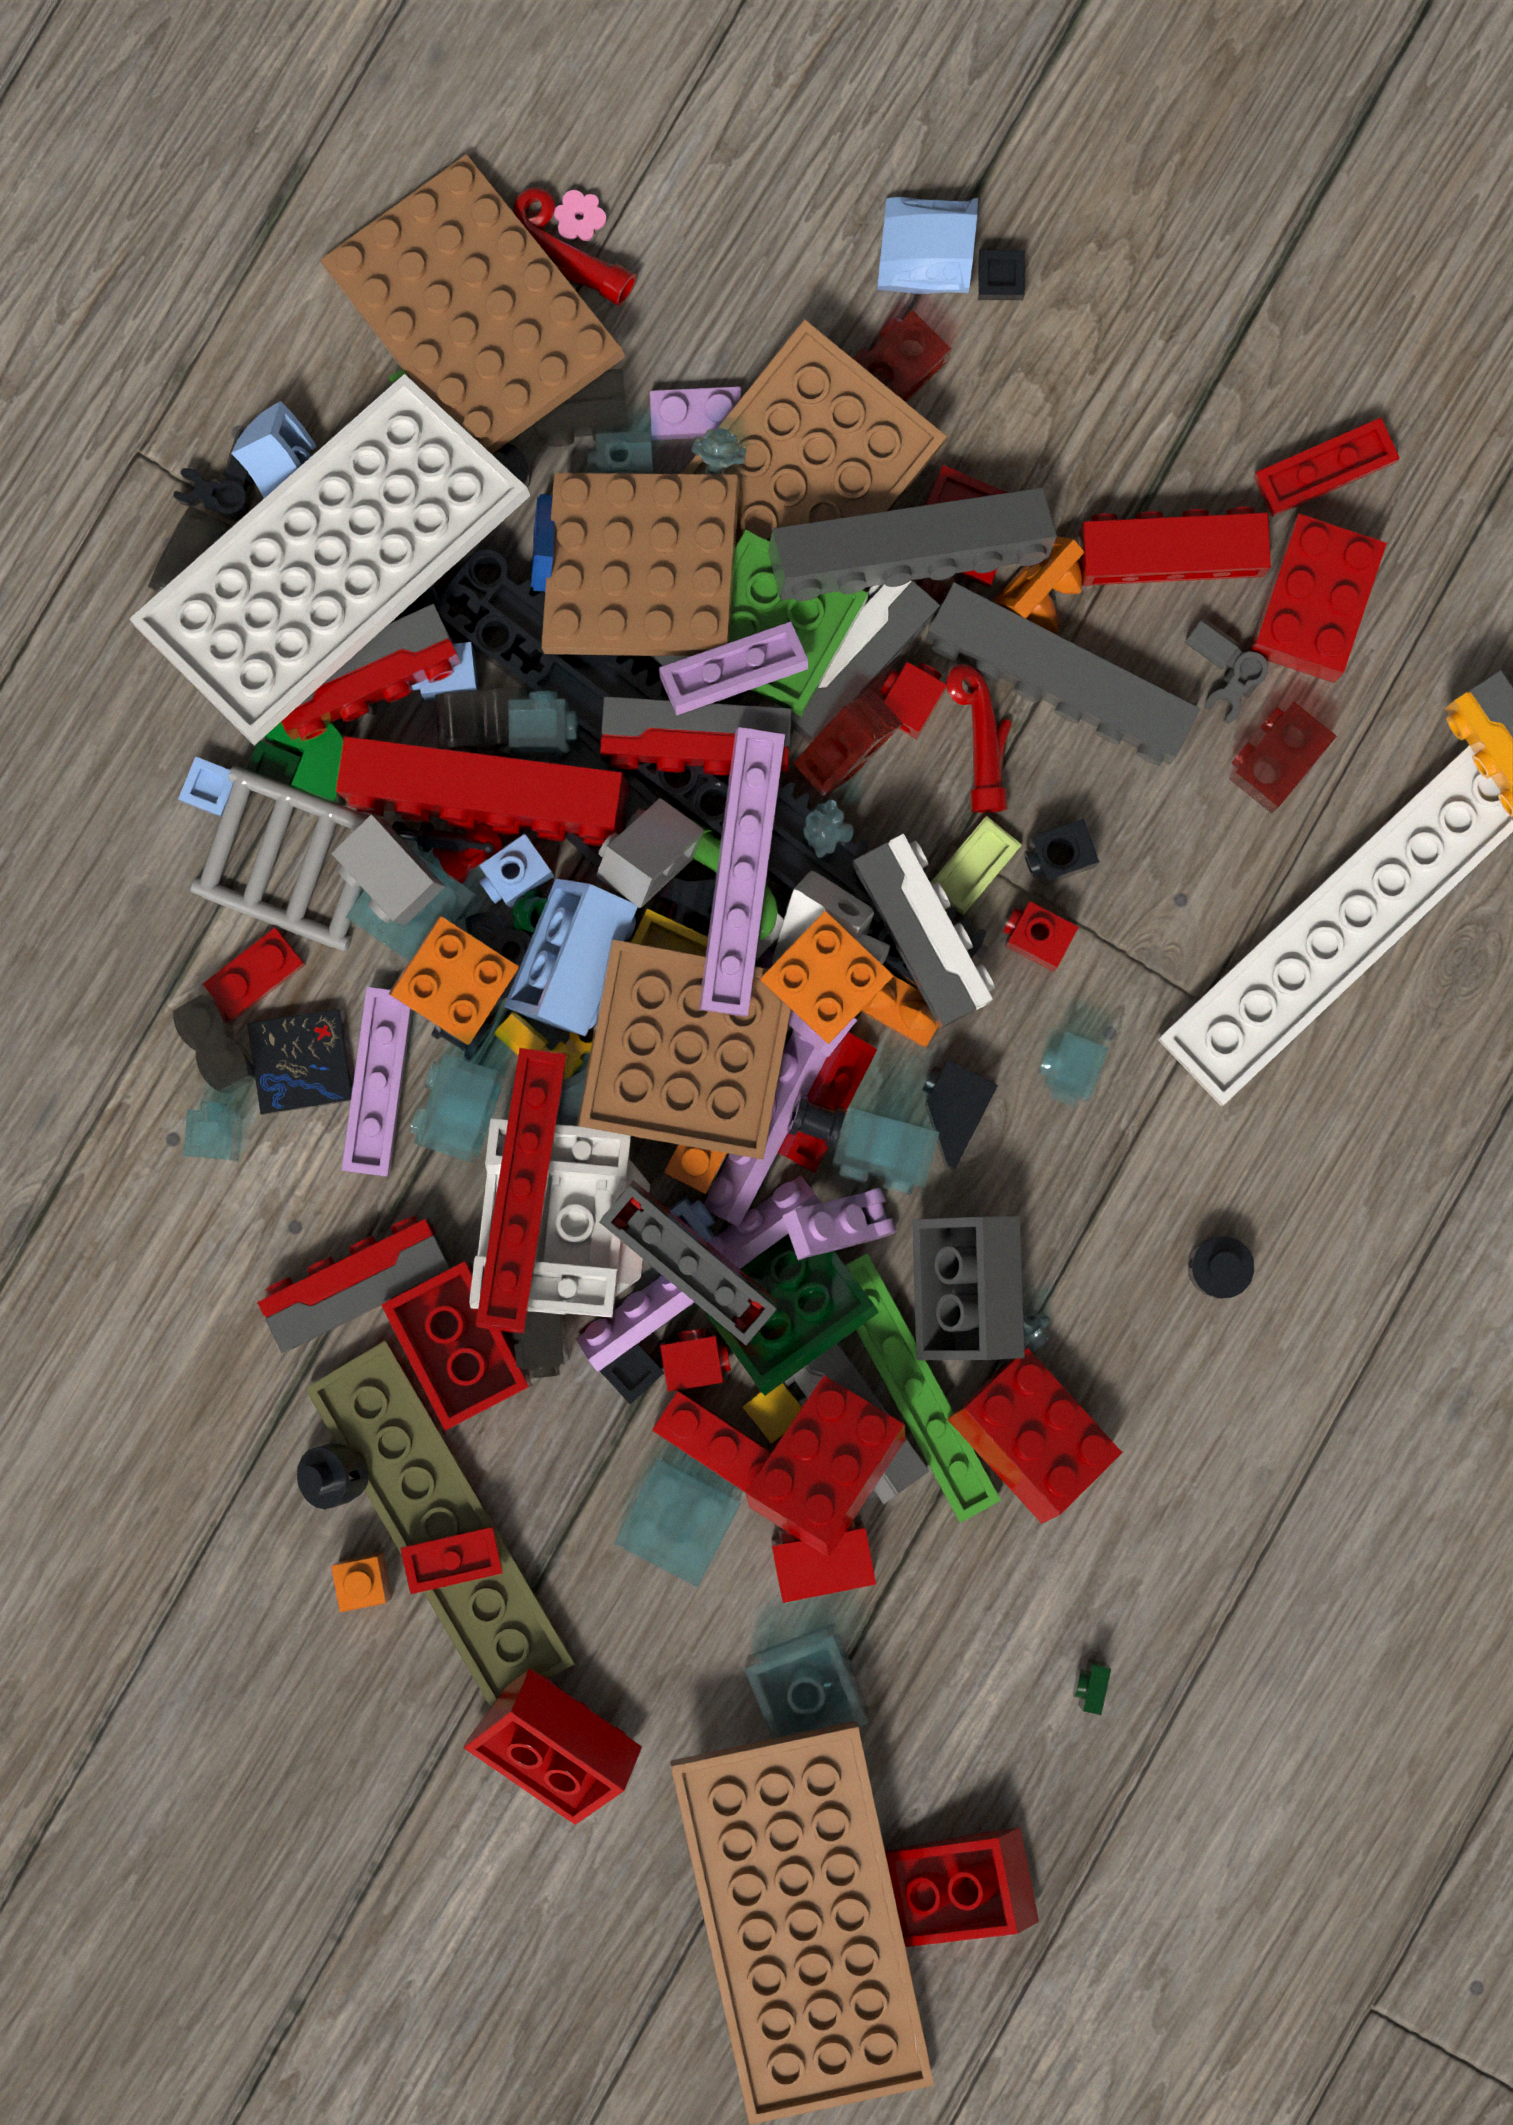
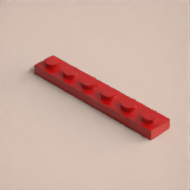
[476,1048,567,1334]

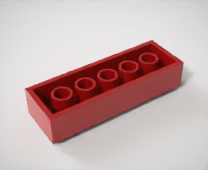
[336,736,630,847]

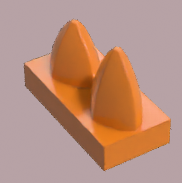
[993,536,1084,633]
[860,976,938,1048]

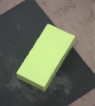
[931,816,1022,917]

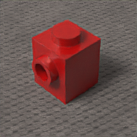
[878,662,946,740]
[1002,901,1079,972]
[660,1328,731,1392]

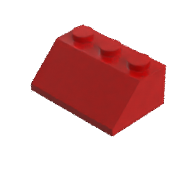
[463,1669,642,1825]

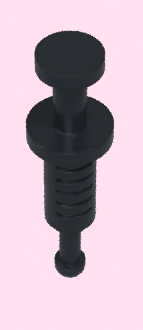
[392,821,494,853]

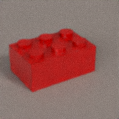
[1248,514,1387,683]
[381,1261,533,1431]
[947,1348,1123,1524]
[745,1375,906,1558]

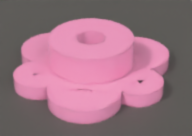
[554,190,606,241]

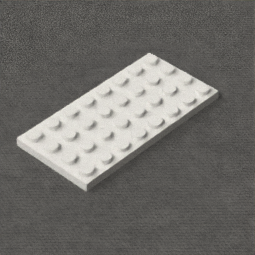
[130,374,530,745]

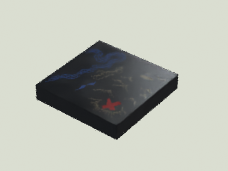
[247,1009,352,1115]

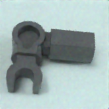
[1185,617,1268,724]

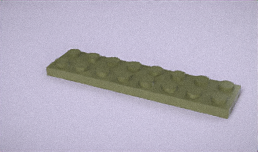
[305,1340,575,1707]

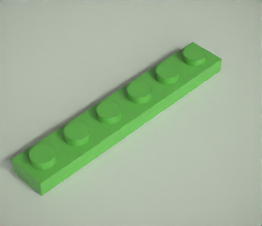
[845,1253,1001,1523]

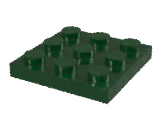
[704,1233,879,1396]

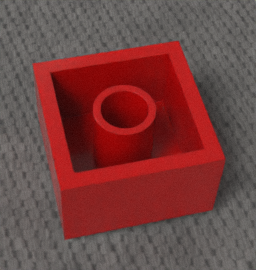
[771,1520,876,1603]

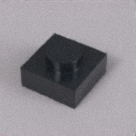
[978,250,1025,301]
[600,1343,665,1404]

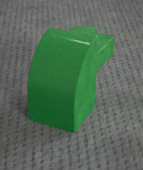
[264,722,344,805]

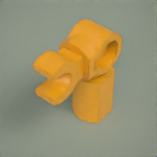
[494,1011,592,1086]

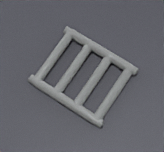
[190,765,369,952]

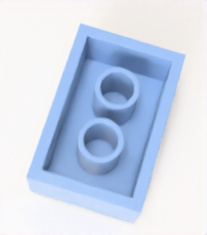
[504,879,637,1036]

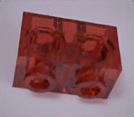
[852,310,951,402]
[793,690,903,797]
[1229,702,1337,814]

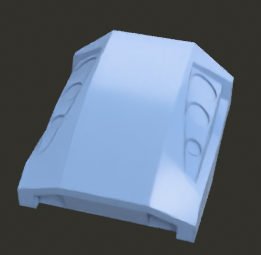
[877,197,978,294]

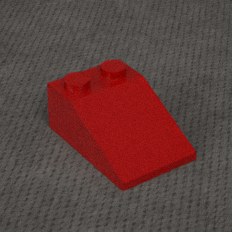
[885,1827,1039,1947]

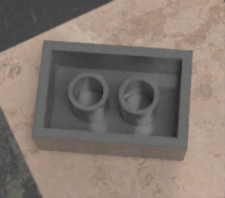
[912,1216,1024,1360]

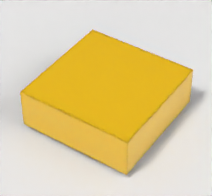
[742,1383,802,1444]

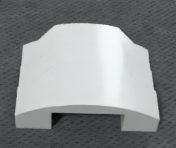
[469,1118,650,1317]

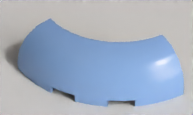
[231,401,317,498]

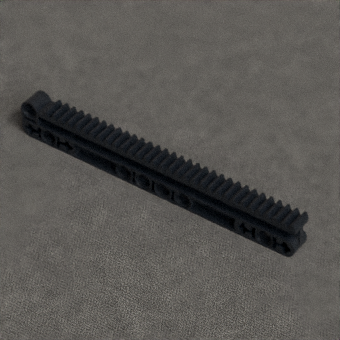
[439,549,986,990]

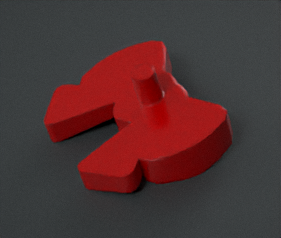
[433,822,503,884]

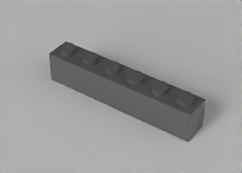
[768,488,1057,601]
[926,583,1201,766]

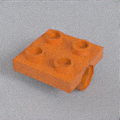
[760,910,894,1045]
[389,916,519,1045]

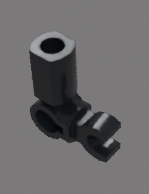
[173,430,254,521]

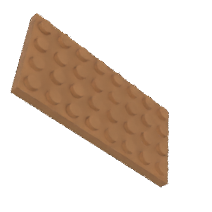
[671,1721,934,2125]

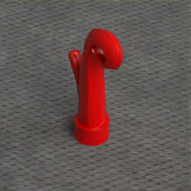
[513,187,637,306]
[946,664,1012,813]

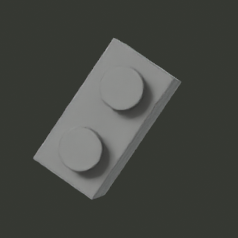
[596,798,704,908]
[331,814,446,925]

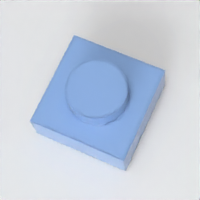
[178,757,233,817]

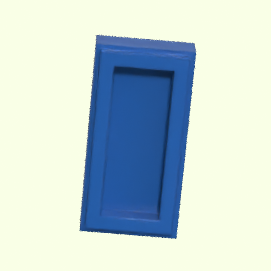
[531,494,555,591]

